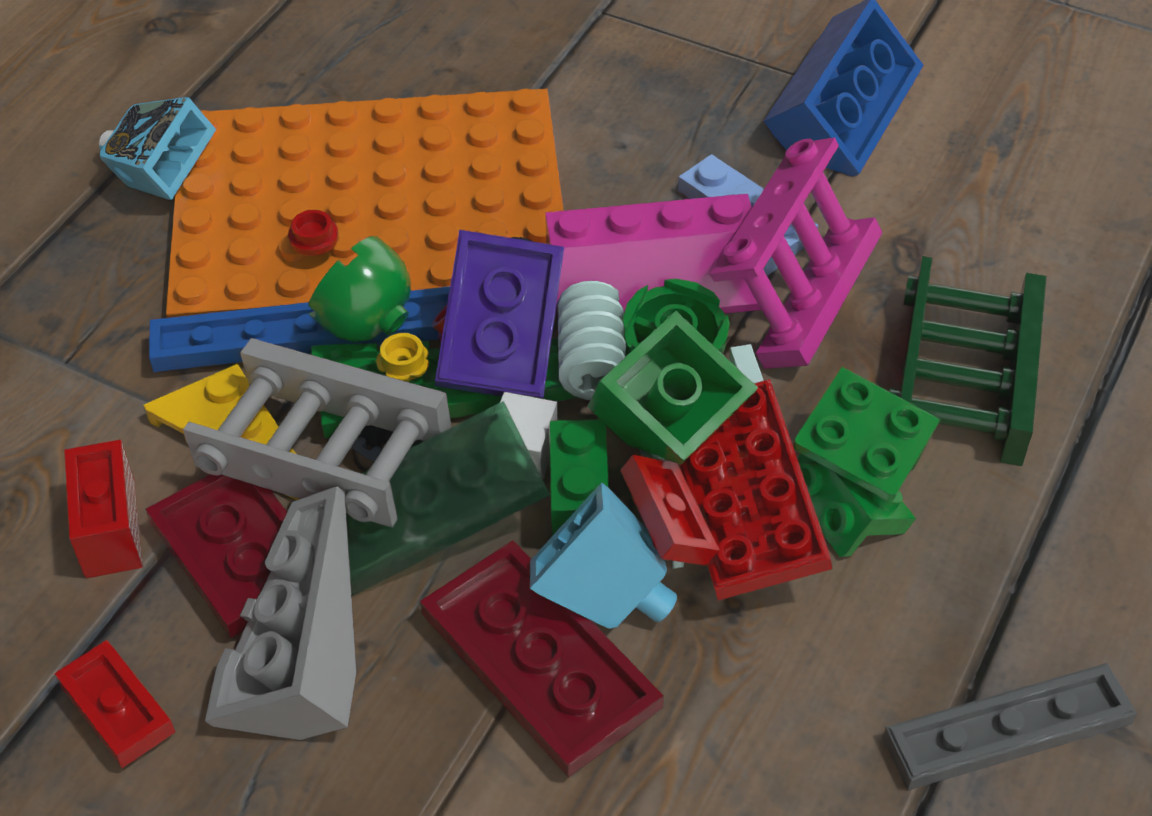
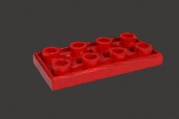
[679,379,833,600]

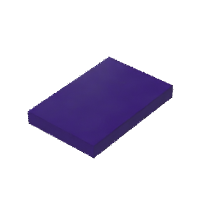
[435,230,564,399]

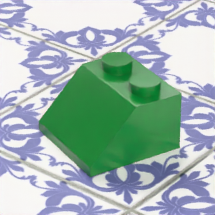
[587,311,758,464]

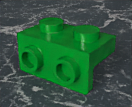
[797,453,916,557]

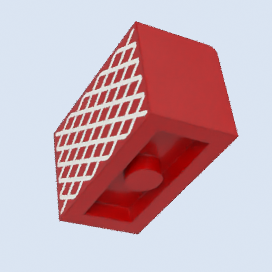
[64,439,143,578]

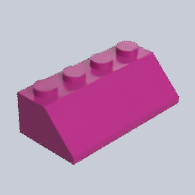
[545,194,761,323]

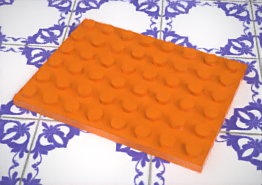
[166,88,564,318]

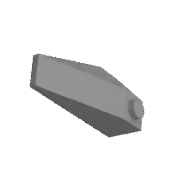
[205,486,356,740]

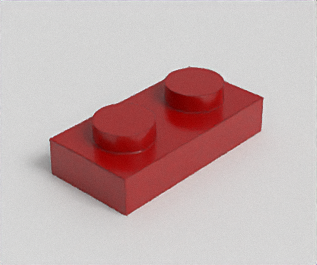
[621,455,719,565]
[54,640,175,768]

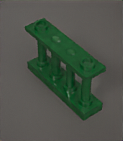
[890,256,1047,466]

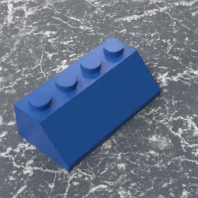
[763,0,924,177]

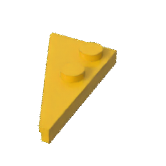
[143,364,299,500]

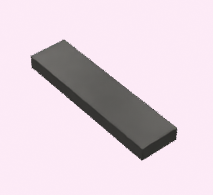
[883,663,1137,791]

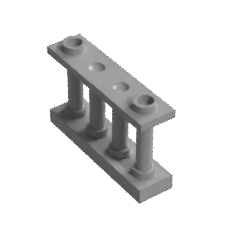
[183,338,452,527]

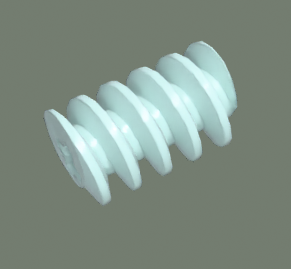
[557,281,626,400]

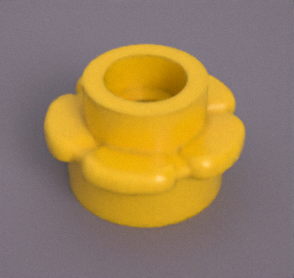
[376,333,429,382]

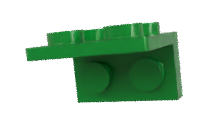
[793,367,941,501]

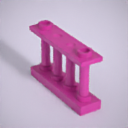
[710,137,883,369]

